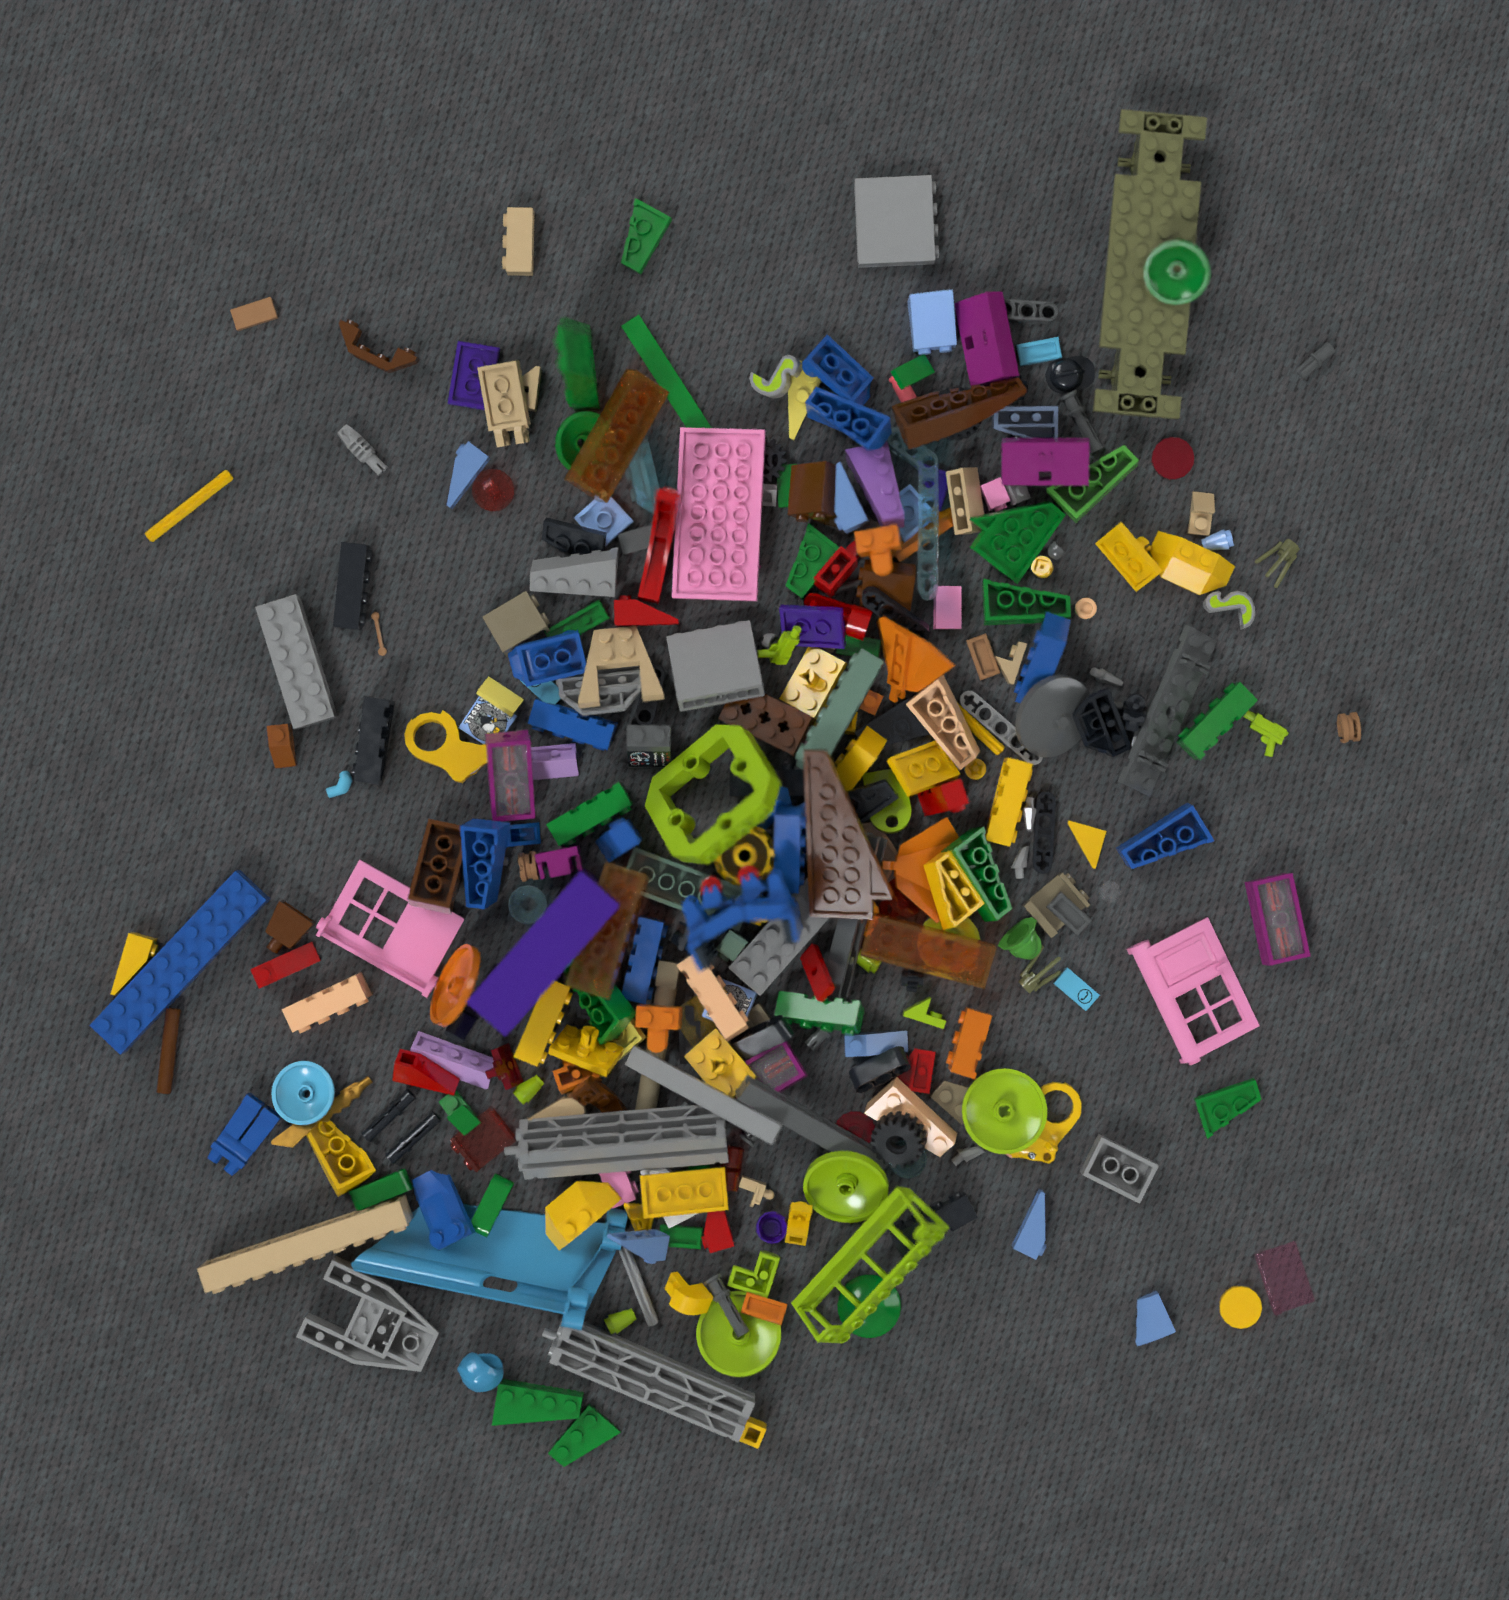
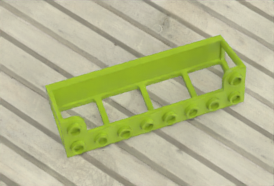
[791,1187,949,1343]

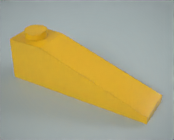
[306,1120,376,1197]

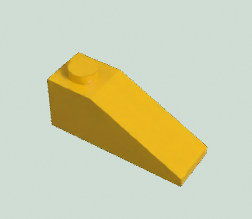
[111,932,159,995]

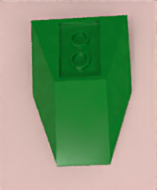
[555,317,600,412]

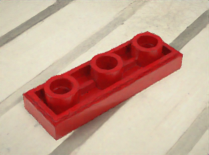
[800,943,835,1002]

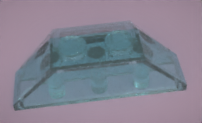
[624,436,660,516]

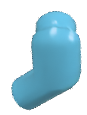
[326,771,353,798]

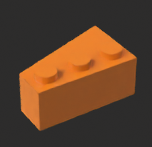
[945,1007,992,1079]

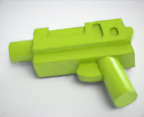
[757,625,802,665]
[1243,710,1289,757]

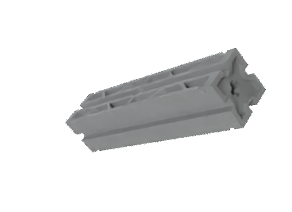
[504,1105,728,1180]
[542,1321,755,1443]

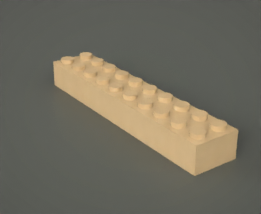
[197,1194,414,1294]

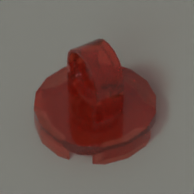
[472,469,514,512]
[879,878,919,918]

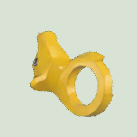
[404,710,487,783]
[1006,1082,1081,1164]

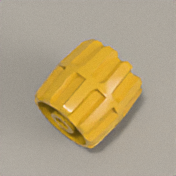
[714,826,775,887]

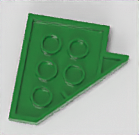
[969,501,1066,584]

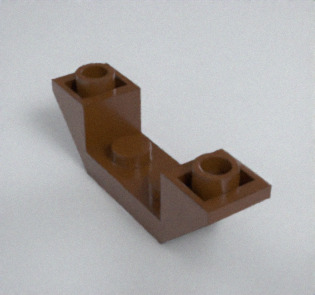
[339,319,419,374]
[571,1075,628,1113]

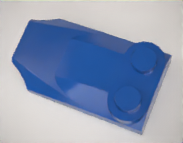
[802,334,874,406]
[508,630,587,687]
[412,1170,476,1251]

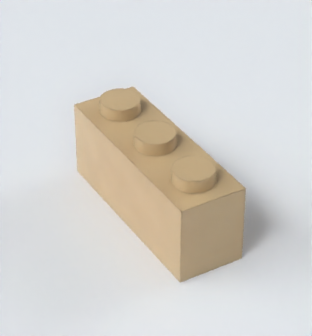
[502,207,534,276]
[946,467,984,535]

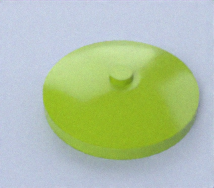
[962,1069,1047,1154]
[803,1151,889,1223]
[696,1291,782,1378]

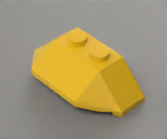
[1149,531,1235,595]
[545,1181,622,1250]

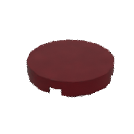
[1151,437,1194,480]
[836,1111,875,1143]

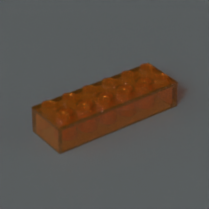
[564,369,669,503]
[565,862,649,1000]
[860,912,996,989]

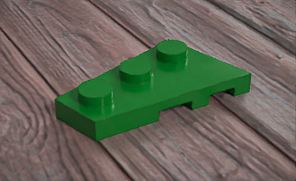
[621,198,672,275]
[785,523,839,600]
[1194,1078,1262,1139]
[548,1404,621,1467]

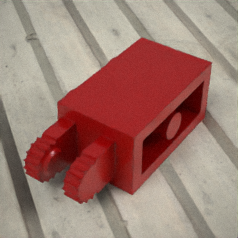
[814,540,860,598]

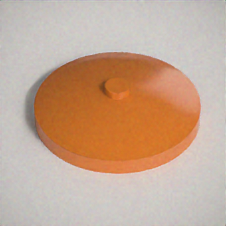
[430,944,480,1027]

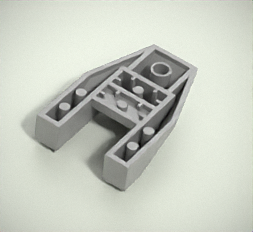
[296,1256,439,1372]

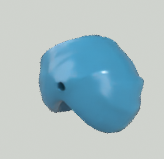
[457,1352,504,1392]

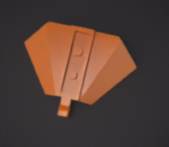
[876,616,955,703]
[881,817,959,923]

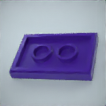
[447,341,500,411]
[779,604,846,649]

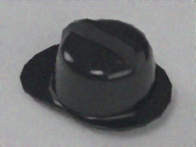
[1045,356,1095,393]

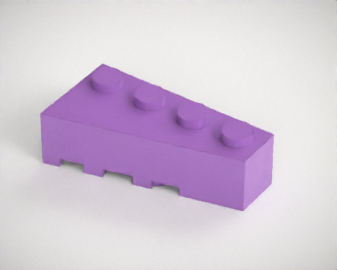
[845,442,905,528]

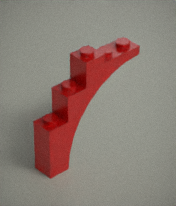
[638,488,681,604]

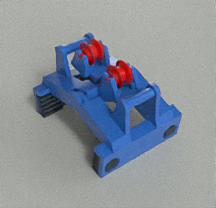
[682,865,803,972]

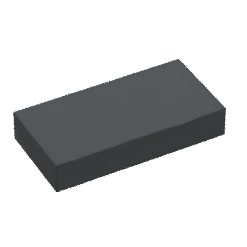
[1046,891,1092,936]

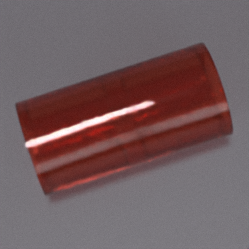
[721,1145,744,1192]

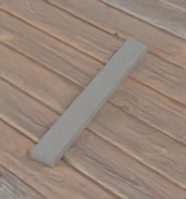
[625,1045,783,1145]

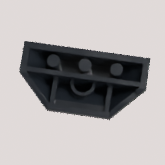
[1072,687,1132,757]

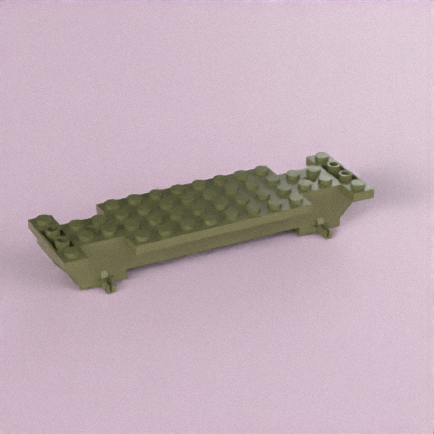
[1093,109,1207,419]

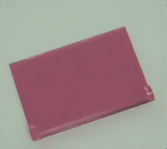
[1255,1241,1315,1315]

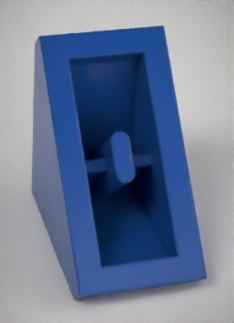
[506,822,541,847]

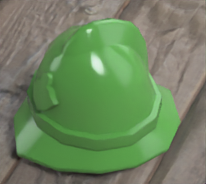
[998,917,1042,960]

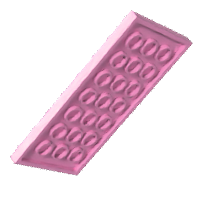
[672,428,766,601]

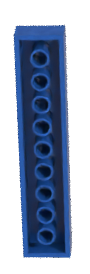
[89,870,270,1055]

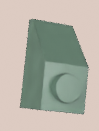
[716,928,748,962]

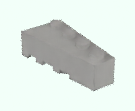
[530,547,618,597]

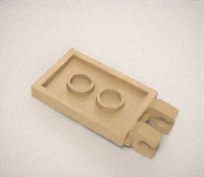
[477,360,530,447]

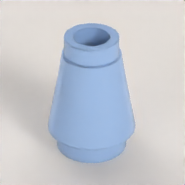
[1201,529,1234,551]

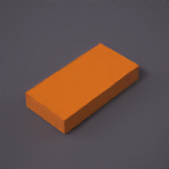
[741,1292,788,1326]

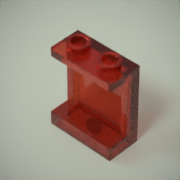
[450,1106,516,1173]

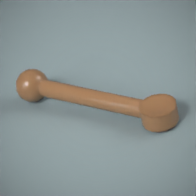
[371,612,387,656]

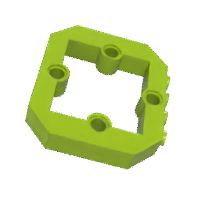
[645,725,781,864]

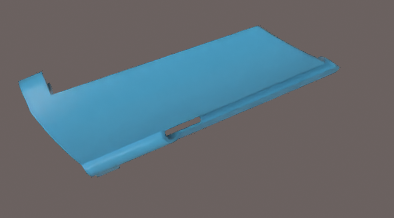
[351,1204,628,1331]

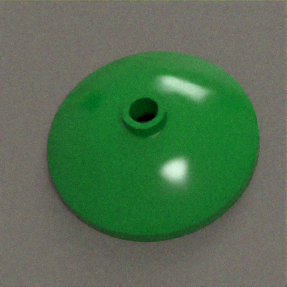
[1144,240,1210,305]
[555,411,616,476]
[838,1274,901,1338]

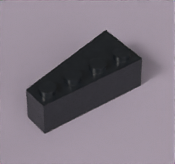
[889,1191,978,1259]

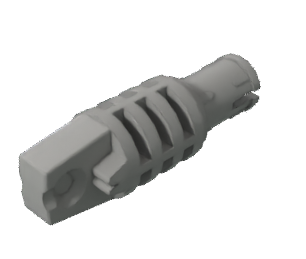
[338,424,388,476]

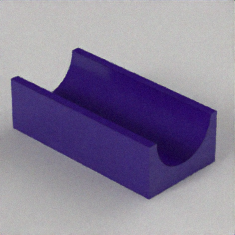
[466,868,624,1037]

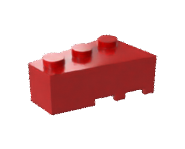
[917,779,969,817]

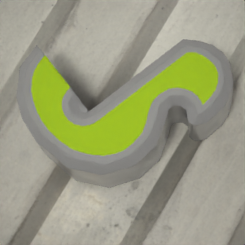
[749,355,802,399]
[1203,591,1255,630]

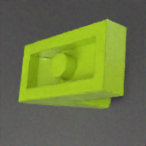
[902,997,946,1029]

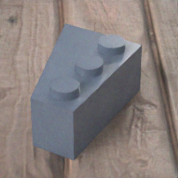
[992,405,1058,438]

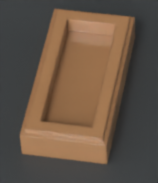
[230,297,278,331]
[966,634,1000,680]

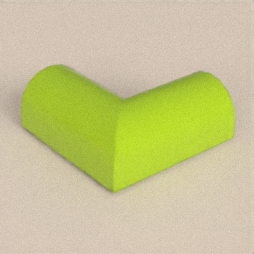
[727,1250,780,1298]

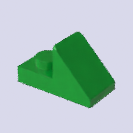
[439,1089,481,1136]

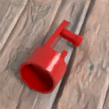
[804,593,873,641]

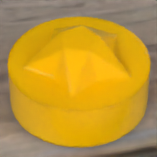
[1031,556,1053,578]
[964,758,986,780]

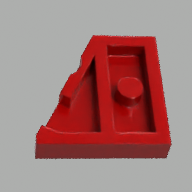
[893,1048,936,1094]

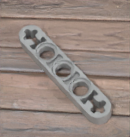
[959,691,1043,765]

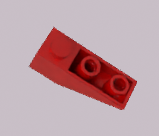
[392,1049,460,1096]

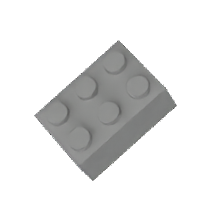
[1080,1134,1159,1204]

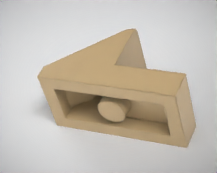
[522,366,542,412]
[1188,492,1215,536]
[995,641,1027,685]

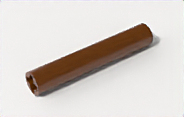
[156,1008,181,1094]

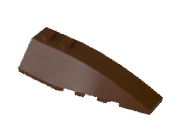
[891,377,1027,449]

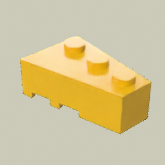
[834,726,887,791]
[923,851,985,930]

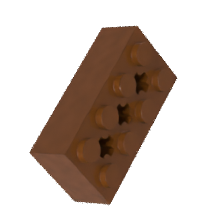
[718,694,816,757]
[407,819,463,915]

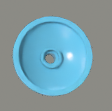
[271,1061,335,1125]

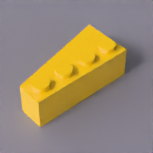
[985,758,1033,846]
[514,981,573,1067]

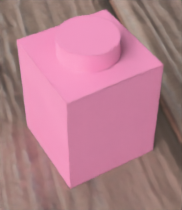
[980,477,1011,512]

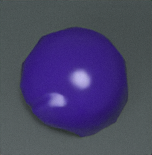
[756,1211,787,1244]

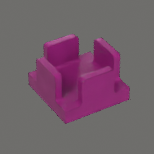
[535,845,584,879]

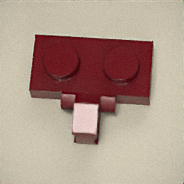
[485,1043,523,1090]

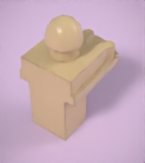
[739,1175,775,1207]

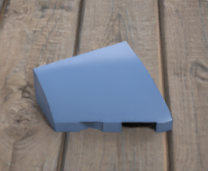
[1135,1291,1176,1346]

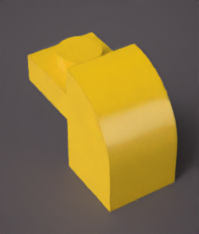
[784,1201,813,1246]
[664,1271,713,1315]

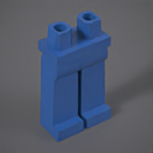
[208,1093,282,1176]

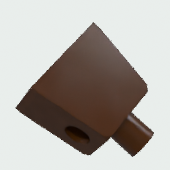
[265,900,316,954]

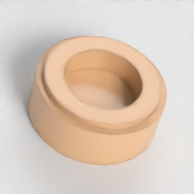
[1075,598,1097,619]

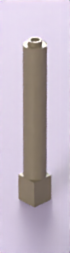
[635,959,682,1110]

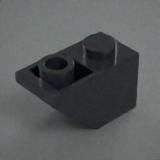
[444,1010,478,1045]

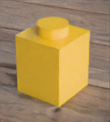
[739,1417,767,1449]

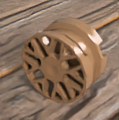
[1337,712,1361,743]
[518,851,539,882]

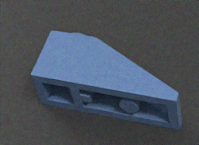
[447,441,490,509]
[834,462,870,534]
[844,1030,908,1057]
[1011,1189,1046,1260]
[607,1229,670,1264]

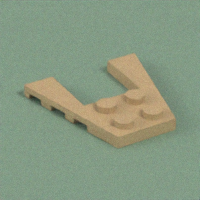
[578,626,664,708]

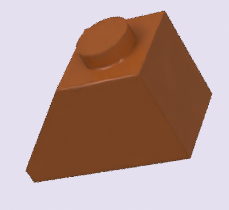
[267,724,297,768]

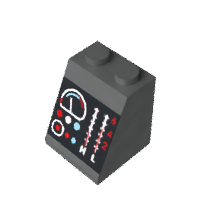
[627,725,672,769]

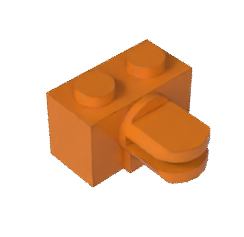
[854,524,903,576]
[635,1004,683,1053]
[553,1059,602,1095]

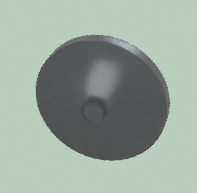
[1015,675,1090,758]

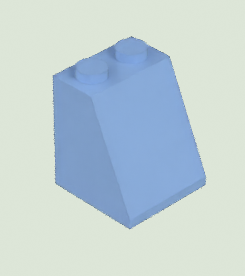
[907,290,957,355]

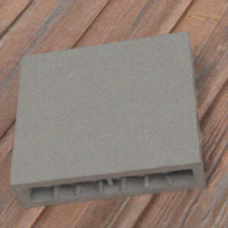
[854,175,939,268]
[666,620,764,712]

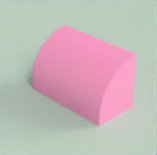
[933,586,961,630]

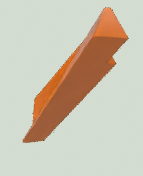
[868,507,953,563]

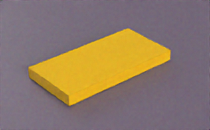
[640,1167,729,1219]

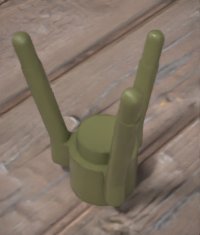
[1255,539,1300,588]
[1018,945,1061,994]

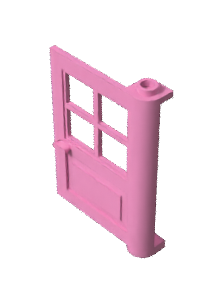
[316,860,465,998]
[1126,917,1260,1065]

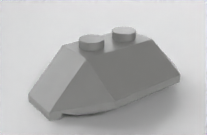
[558,670,642,716]

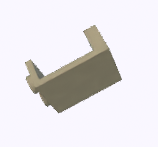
[483,591,550,657]
[1023,872,1090,938]

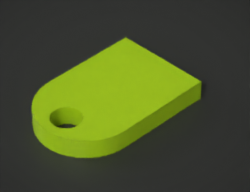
[862,769,911,834]

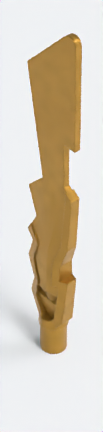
[271,1076,373,1148]

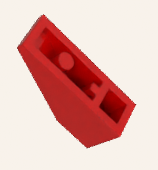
[614,596,679,627]
[250,942,321,989]
[701,1210,735,1253]

